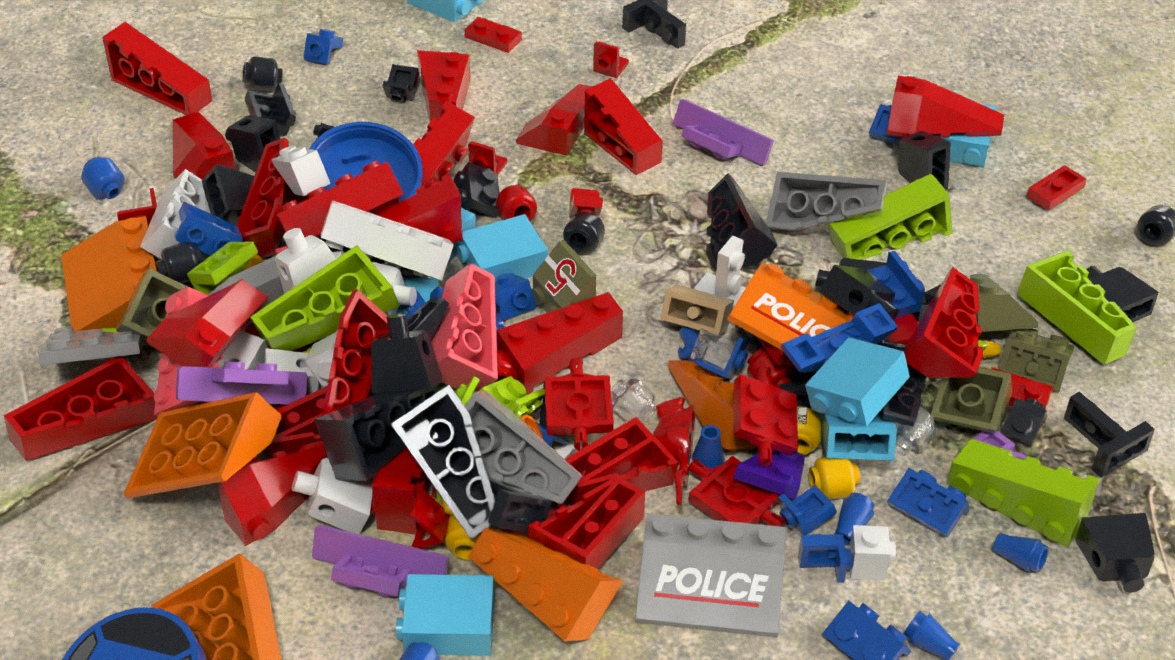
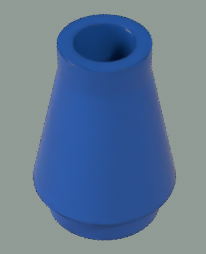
[692,425,725,468]
[835,493,874,545]
[993,533,1049,572]
[903,611,960,660]

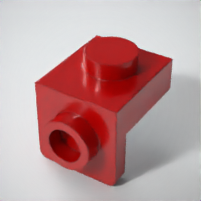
[569,188,603,217]

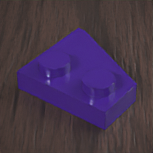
[733,450,805,499]

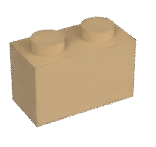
[660,284,734,336]

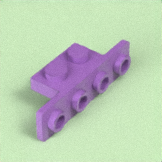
[673,99,774,165]
[176,362,307,404]
[312,525,449,597]

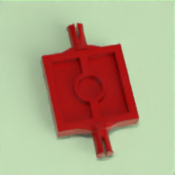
[545,358,614,451]
[734,366,798,467]
[688,456,786,527]

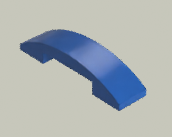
[781,303,898,372]

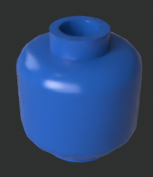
[81,157,125,199]

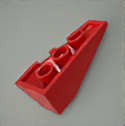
[887,75,1005,138]

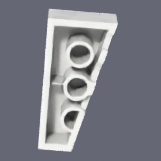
[140,169,210,261]
[320,200,454,280]

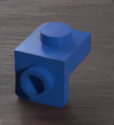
[303,29,344,64]
[778,485,837,535]
[798,534,852,582]

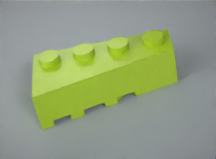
[828,174,953,260]
[250,245,400,351]
[1017,250,1137,365]
[947,439,1100,548]

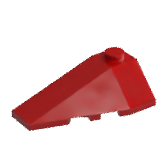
[516,84,592,156]
[173,112,235,180]
[237,138,289,258]
[904,267,983,377]
[146,279,268,368]
[322,289,389,416]
[217,440,328,546]

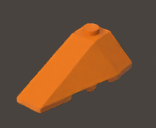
[668,360,755,452]

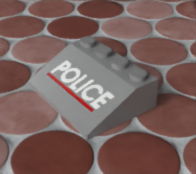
[635,513,786,638]

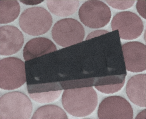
[314,385,439,481]

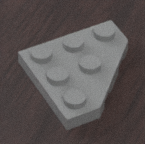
[38,326,142,365]

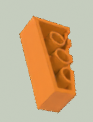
[468,528,623,641]

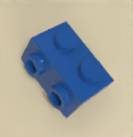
[495,273,536,321]
[822,600,911,660]

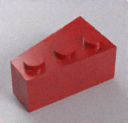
[417,50,470,122]
[584,78,663,175]
[370,173,462,261]
[263,386,327,459]
[565,417,679,506]
[371,447,432,534]
[528,476,645,570]

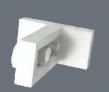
[694,236,745,310]

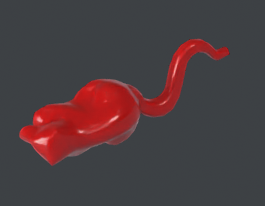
[653,397,695,505]

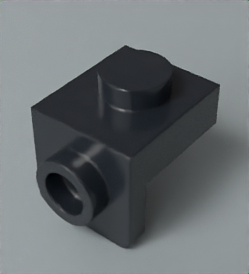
[382,64,420,102]
[1001,398,1047,448]

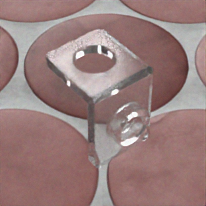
[690,329,748,374]

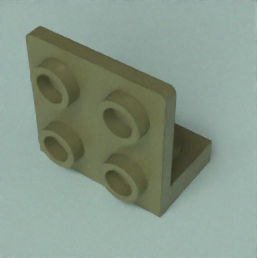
[999,328,1075,392]

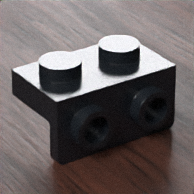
[244,83,296,136]
[453,162,499,218]

